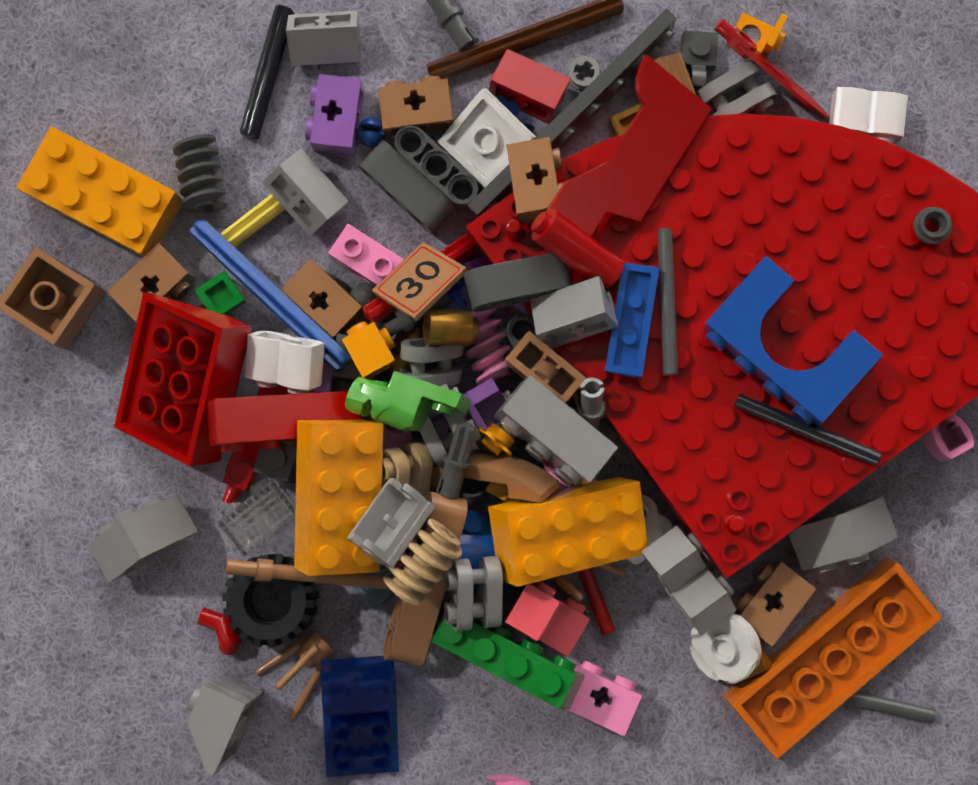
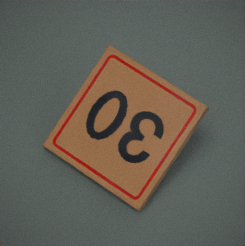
[372,242,468,321]

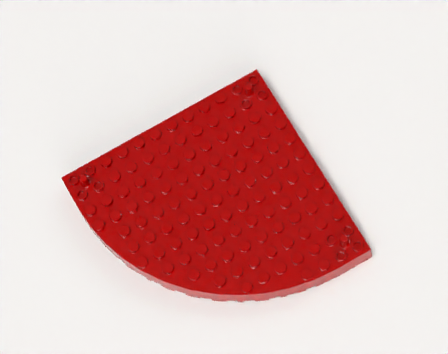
[466,113,978,579]

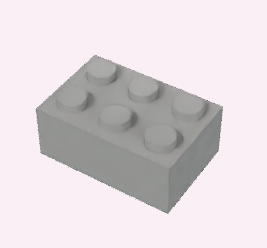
[493,375,618,486]

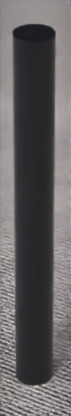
[734,393,882,467]

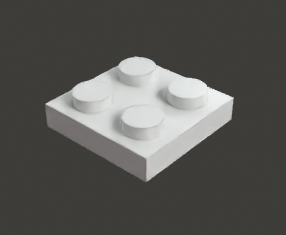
[438,88,536,188]

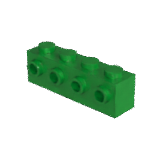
[431,615,585,709]

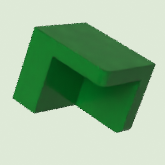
[195,270,246,315]

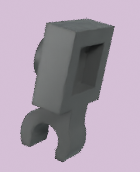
[681,30,718,93]

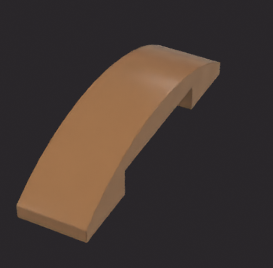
[430,450,559,503]

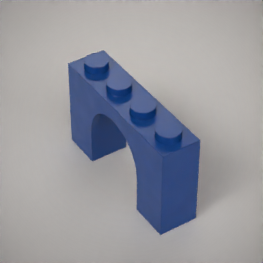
[703,256,883,426]

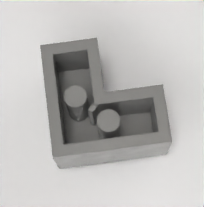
[88,494,198,583]
[789,496,898,573]
[641,526,736,636]

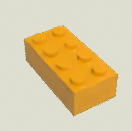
[16,126,183,257]
[294,420,383,576]
[488,476,648,587]

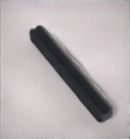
[240,5,294,139]

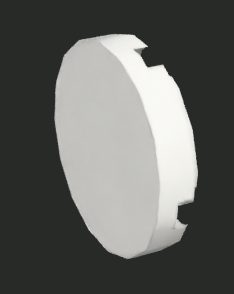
[690,613,762,684]

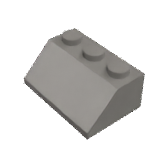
[187,674,264,777]

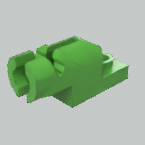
[345,371,471,431]

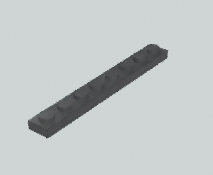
[467,8,677,219]

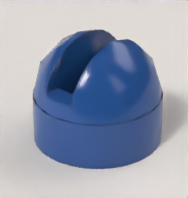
[357,117,385,147]

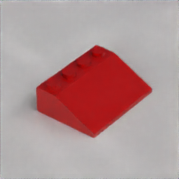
[114,292,252,467]

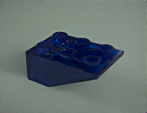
[321,656,399,777]

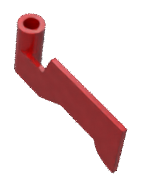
[531,55,712,290]

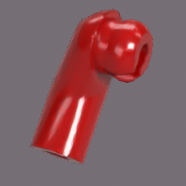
[197,607,242,655]

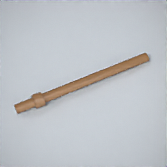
[225,558,395,590]

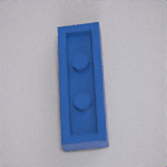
[605,262,659,379]

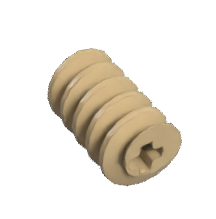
[383,518,462,605]

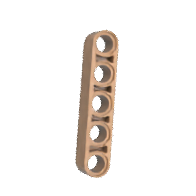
[383,492,468,666]

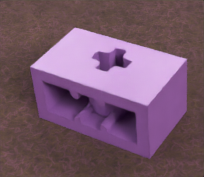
[305,74,364,156]

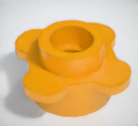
[478,423,515,457]

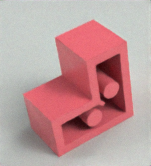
[505,581,590,657]

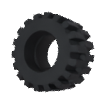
[222,554,319,647]

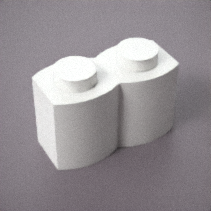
[829,87,908,144]
[245,330,325,394]

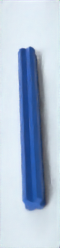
[190,220,351,372]

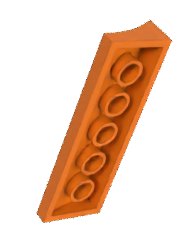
[723,558,942,760]

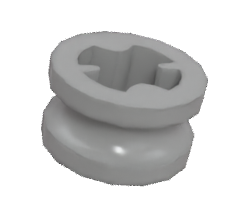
[568,56,600,91]

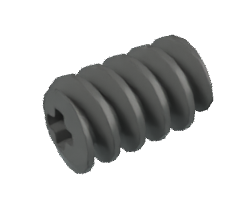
[172,134,227,213]

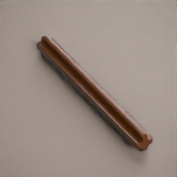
[427,0,624,79]

